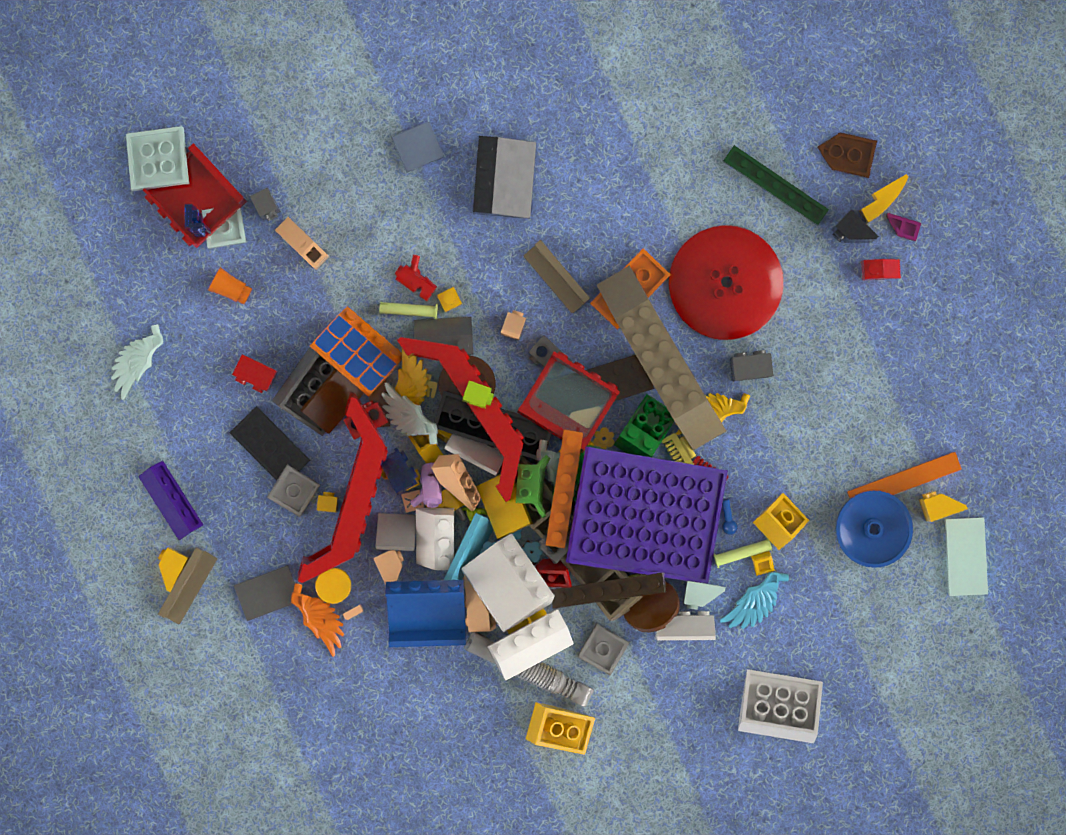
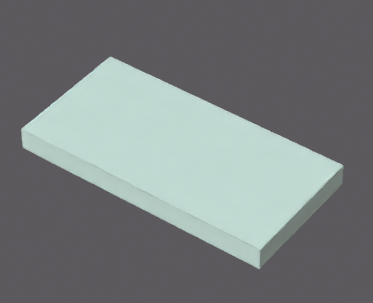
[945,517,988,596]

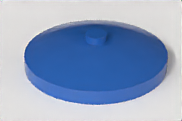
[835,490,913,568]

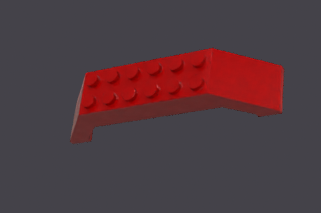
[397,337,524,502]
[298,392,388,583]

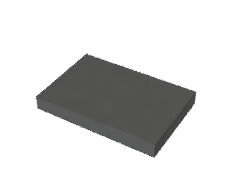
[234,565,295,621]

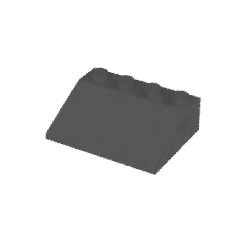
[272,347,336,436]

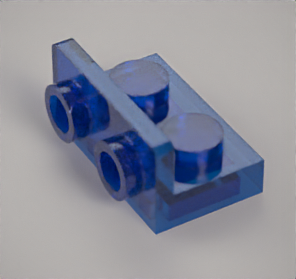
[185,204,211,237]
[381,447,418,495]

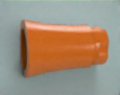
[208,267,252,304]

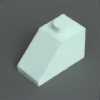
[683,581,726,610]

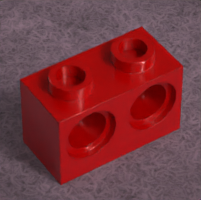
[343,400,389,440]

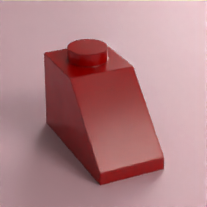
[861,259,901,281]
[535,558,572,588]

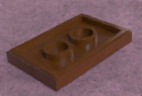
[301,369,364,434]

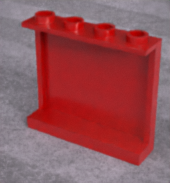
[143,143,248,248]

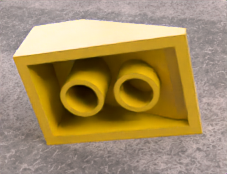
[525,702,595,755]

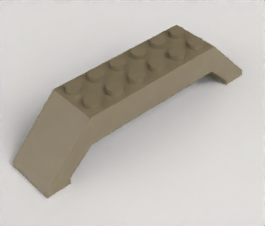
[597,265,726,450]

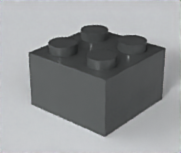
[730,350,774,382]

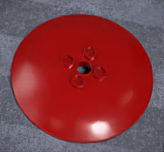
[669,225,783,340]

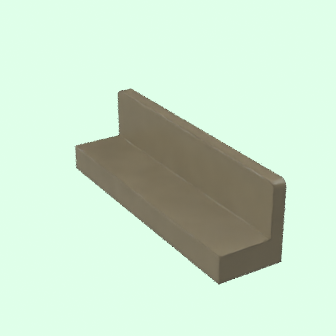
[524,240,590,313]
[158,547,217,624]

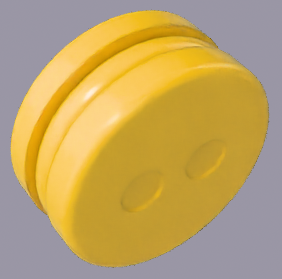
[315,568,352,604]

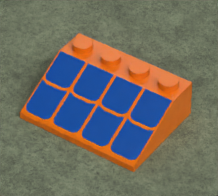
[310,306,402,397]

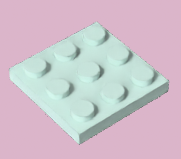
[126,126,189,191]

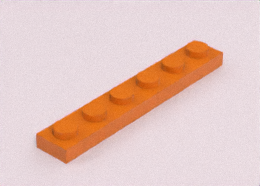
[546,430,583,548]

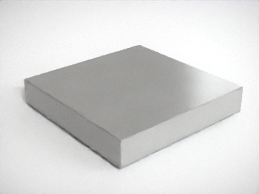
[267,464,320,517]
[376,513,416,551]
[577,623,630,676]

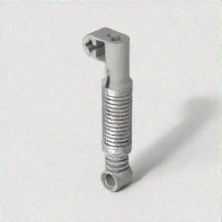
[464,632,594,707]

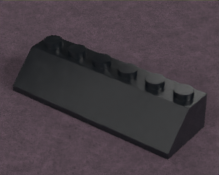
[434,391,552,460]

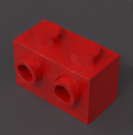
[232,354,278,393]

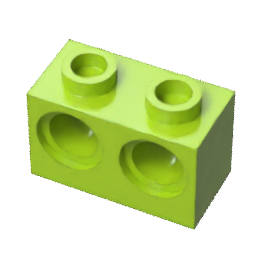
[463,381,494,409]

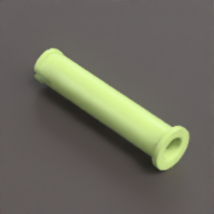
[379,302,438,319]
[713,539,772,568]

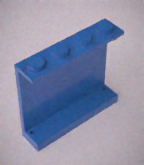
[385,580,466,647]

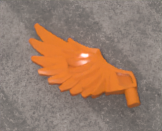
[291,583,344,657]

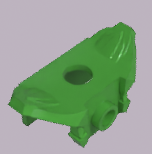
[516,455,551,518]

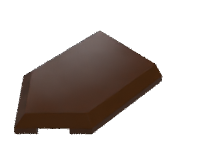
[817,132,877,178]

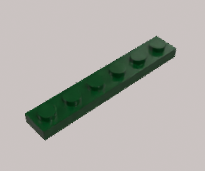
[723,145,829,226]

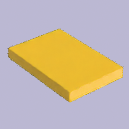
[476,474,533,539]

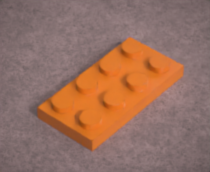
[590,248,671,330]

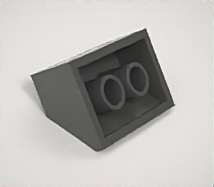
[414,317,474,358]

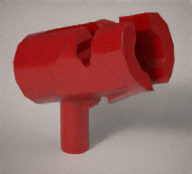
[395,254,437,301]

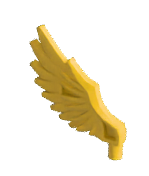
[395,349,429,405]
[675,393,750,435]

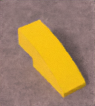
[859,174,908,224]

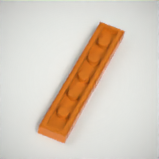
[847,452,962,499]

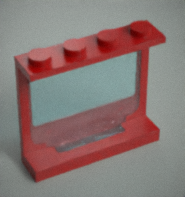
[517,351,620,453]

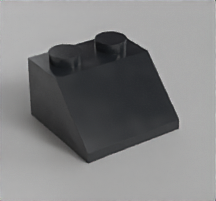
[831,210,879,243]

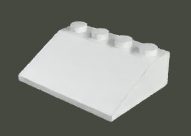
[461,534,555,632]
[738,669,823,743]

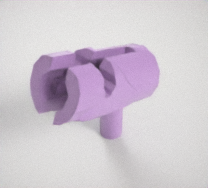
[410,463,442,508]

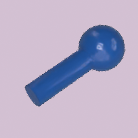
[722,499,738,535]

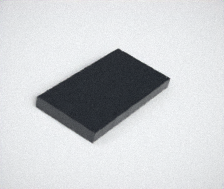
[229,406,311,481]

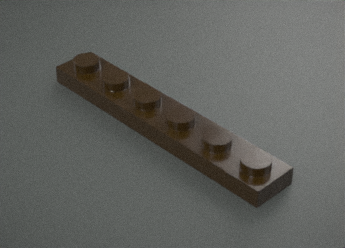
[550,573,666,609]

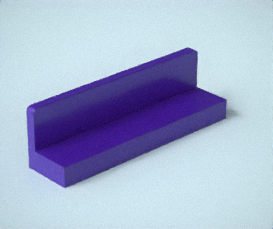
[139,460,203,540]

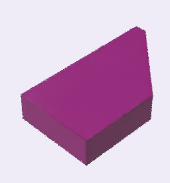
[886,213,921,242]

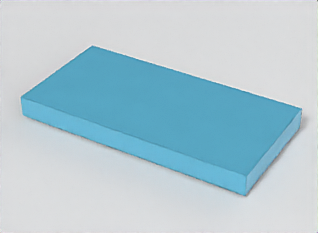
[444,513,493,580]

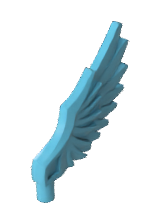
[720,572,789,629]

